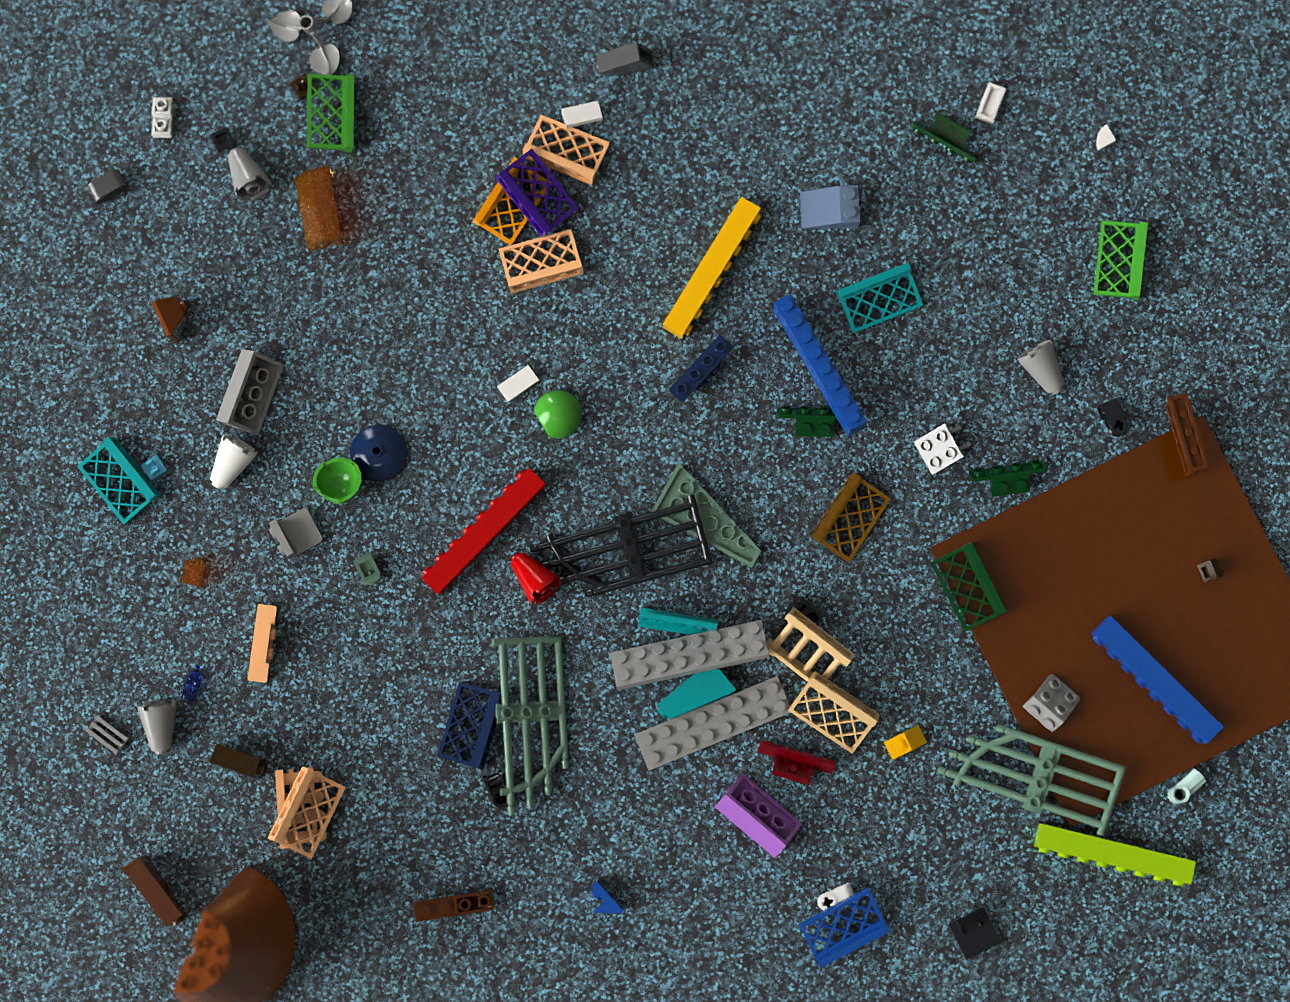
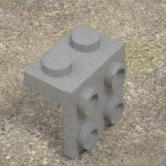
[269,508,323,559]
[1022,674,1080,732]

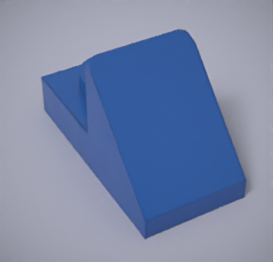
[591,881,624,914]

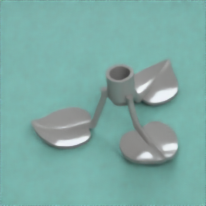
[268,0,353,75]

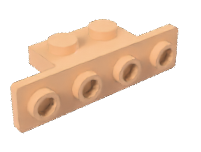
[248,604,277,683]

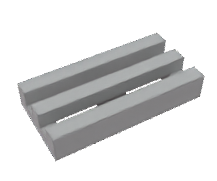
[86,715,129,754]

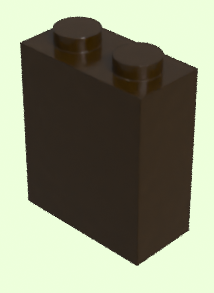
[209,743,268,778]

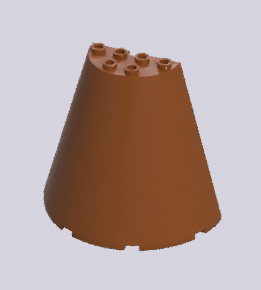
[173,865,296,1002]

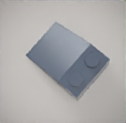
[800,185,860,230]

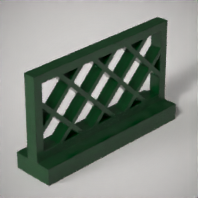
[930,542,1007,632]

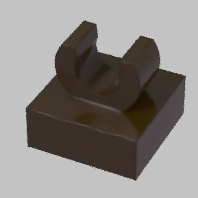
[290,73,316,101]
[1197,558,1224,583]

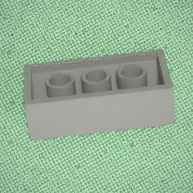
[216,349,284,436]

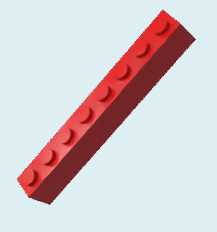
[421,468,546,596]

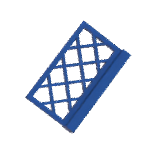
[798,888,890,968]

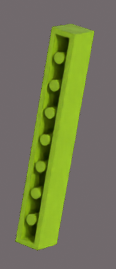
[1034,823,1196,887]

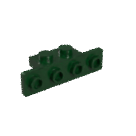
[910,113,979,163]
[776,405,838,437]
[968,460,1048,497]

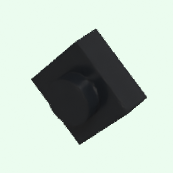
[210,127,236,153]

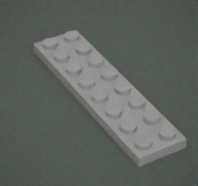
[611,620,769,690]
[634,676,791,771]

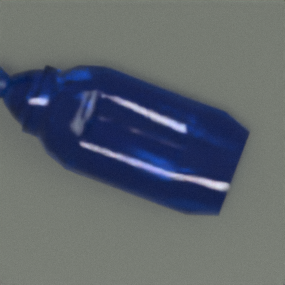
[182,665,201,702]

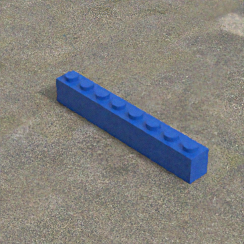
[773,294,867,437]
[1091,616,1223,744]

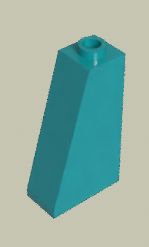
[657,668,736,720]

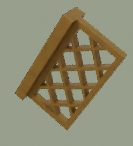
[810,473,891,563]

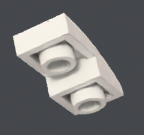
[151,97,173,138]

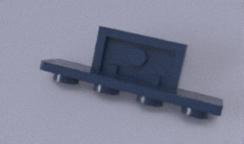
[669,335,733,402]

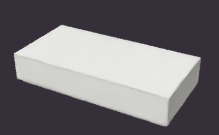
[975,82,1007,124]
[561,101,603,128]
[497,365,539,403]

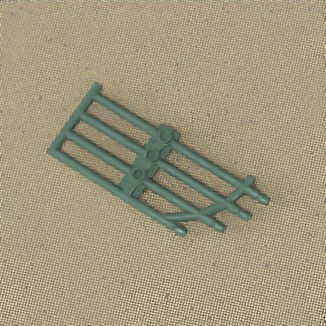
[492,636,569,815]
[937,724,1127,836]

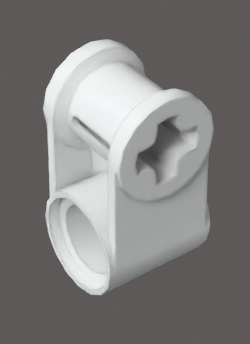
[817,883,855,910]

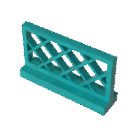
[835,263,923,333]
[77,436,162,525]
[638,607,718,635]

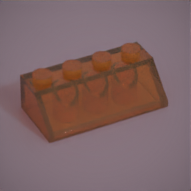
[295,166,345,251]

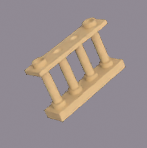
[766,607,855,691]

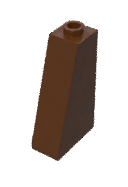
[122,856,186,927]

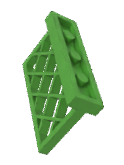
[307,74,354,153]
[1093,220,1148,301]

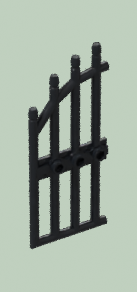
[529,495,713,597]

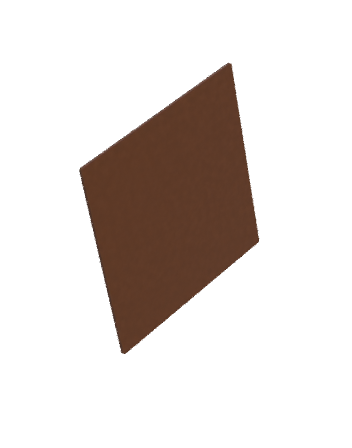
[931,416,1290,826]

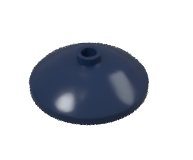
[350,425,407,482]

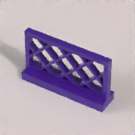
[495,148,579,237]

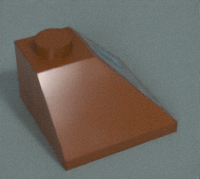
[151,297,188,344]

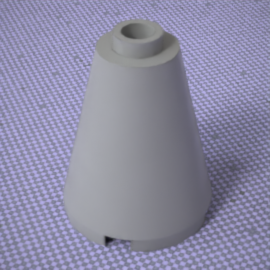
[228,148,272,201]
[1017,340,1064,395]
[137,700,177,754]

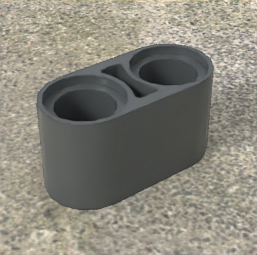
[87,169,128,204]

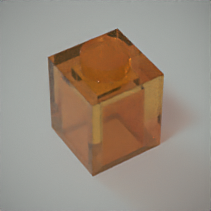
[180,557,208,588]

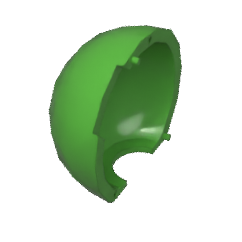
[534,390,582,439]
[313,457,362,504]

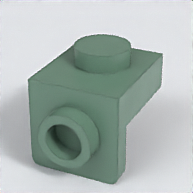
[353,552,382,586]

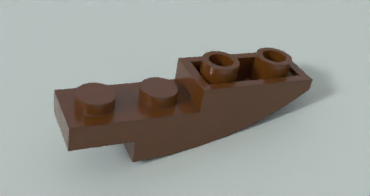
[413,890,495,922]

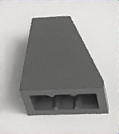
[596,42,655,77]

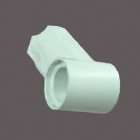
[1167,769,1206,804]

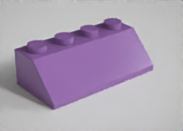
[715,773,802,858]

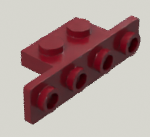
[757,741,836,785]

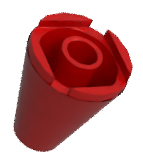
[511,552,562,606]

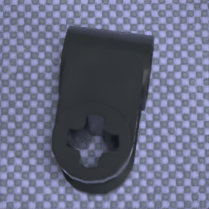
[1097,398,1128,437]
[784,595,822,626]
[483,769,508,808]

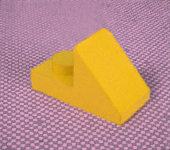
[884,725,927,760]

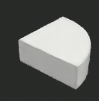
[1096,124,1116,151]

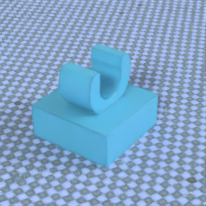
[141,455,168,482]

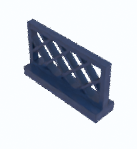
[437,682,502,770]

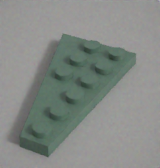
[651,463,761,568]

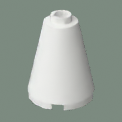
[210,434,258,489]

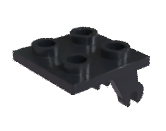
[948,906,1001,960]

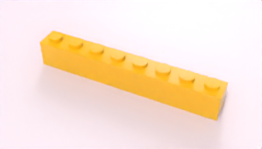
[663,197,762,339]

